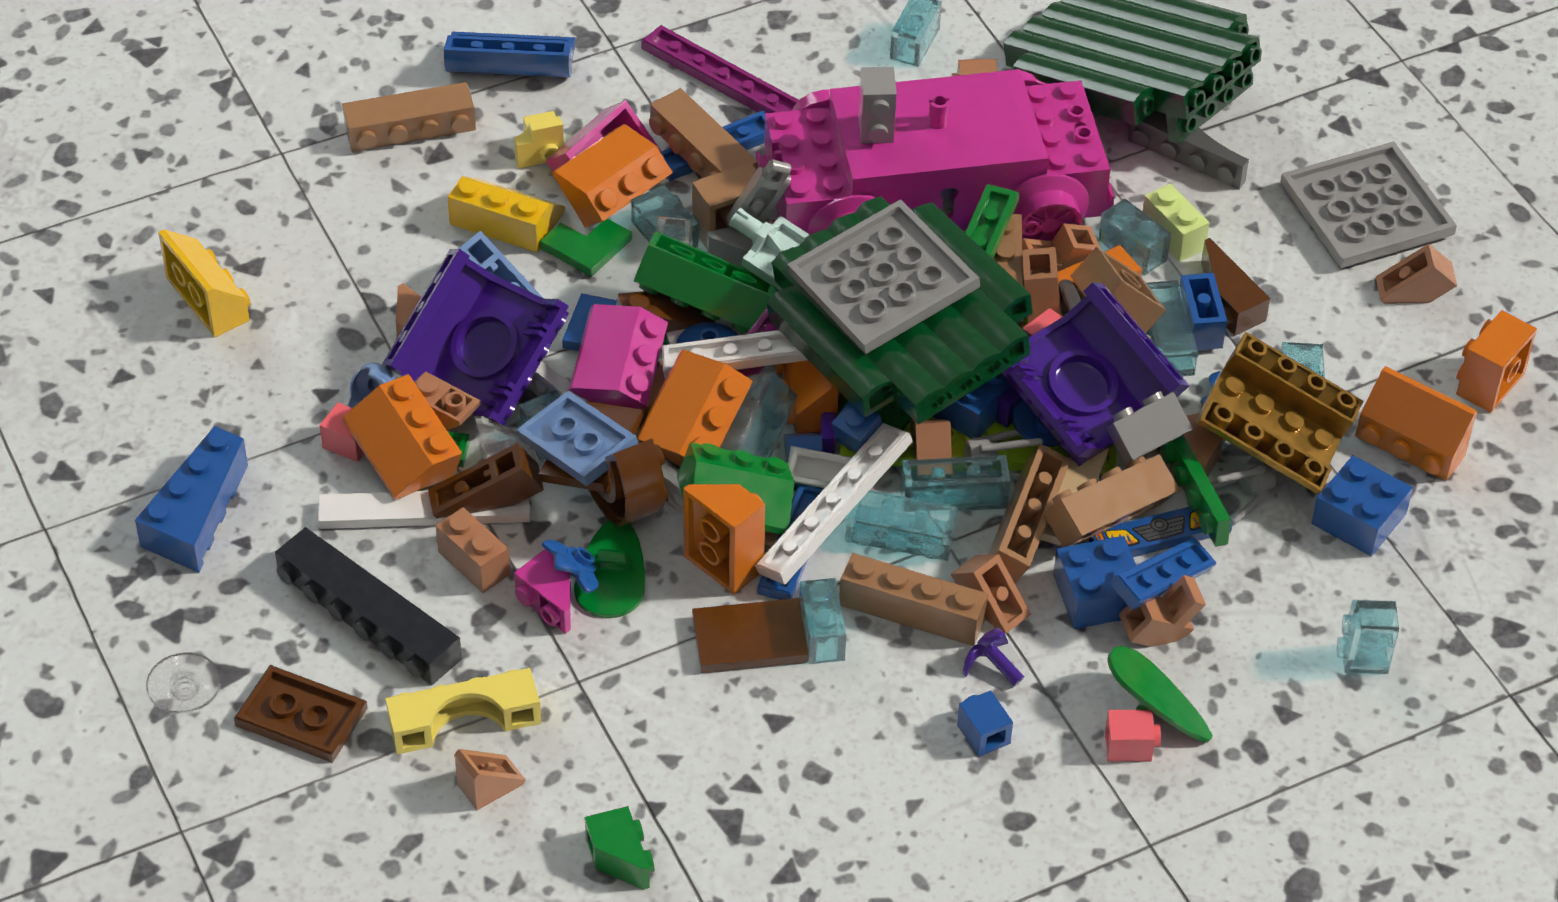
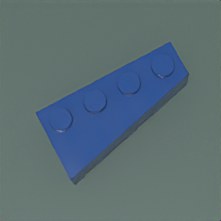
[135,426,248,573]

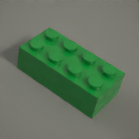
[633,231,776,333]

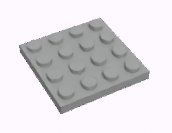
[1280,141,1457,268]
[787,199,980,354]

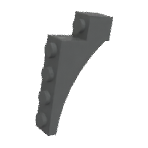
[1128,111,1249,189]

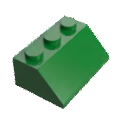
[677,442,794,535]

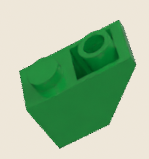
[584,806,655,890]

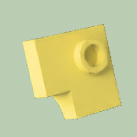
[514,111,564,169]

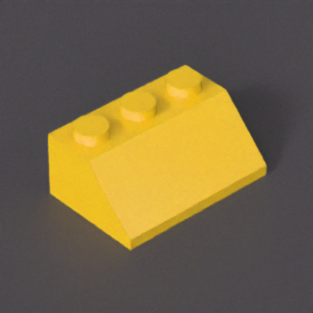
[448,176,565,252]
[158,229,251,337]

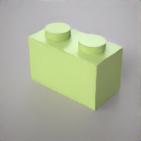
[1141,183,1210,262]

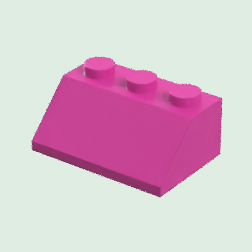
[546,100,661,171]
[568,304,668,410]

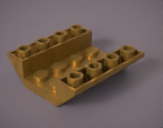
[1195,331,1364,495]

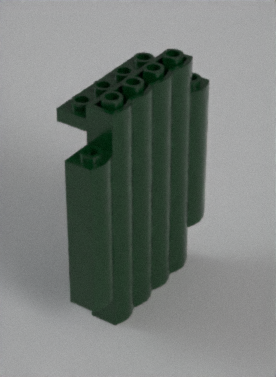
[1003,0,1262,144]
[767,196,1033,425]

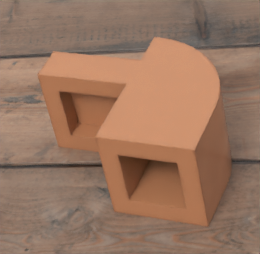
[1022,223,1101,271]
[1119,575,1206,646]

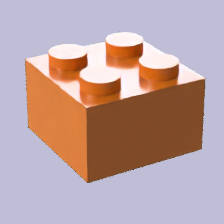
[1456,310,1537,413]

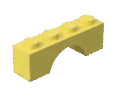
[385,668,541,755]

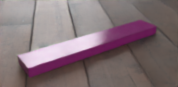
[641,25,799,113]

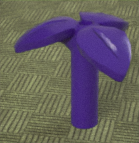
[963,628,1025,687]

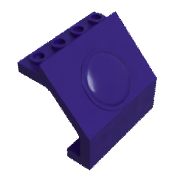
[382,249,569,430]
[1002,282,1190,467]

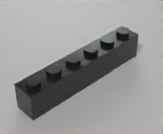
[275,527,462,686]

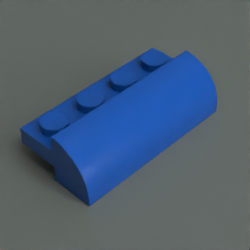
[444,31,575,78]

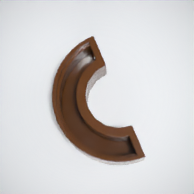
[589,439,669,527]

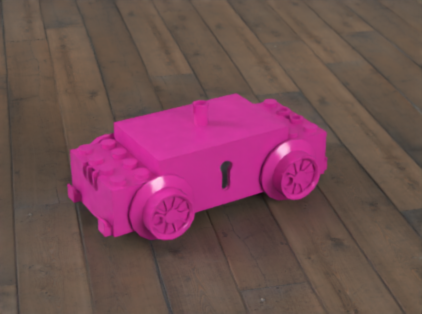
[756,69,1115,241]

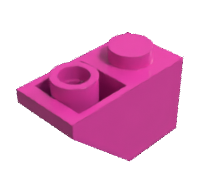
[514,549,571,634]

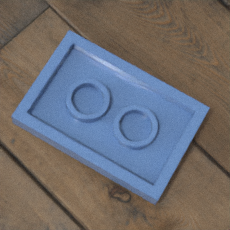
[517,391,638,486]

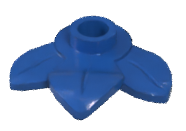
[541,540,598,593]

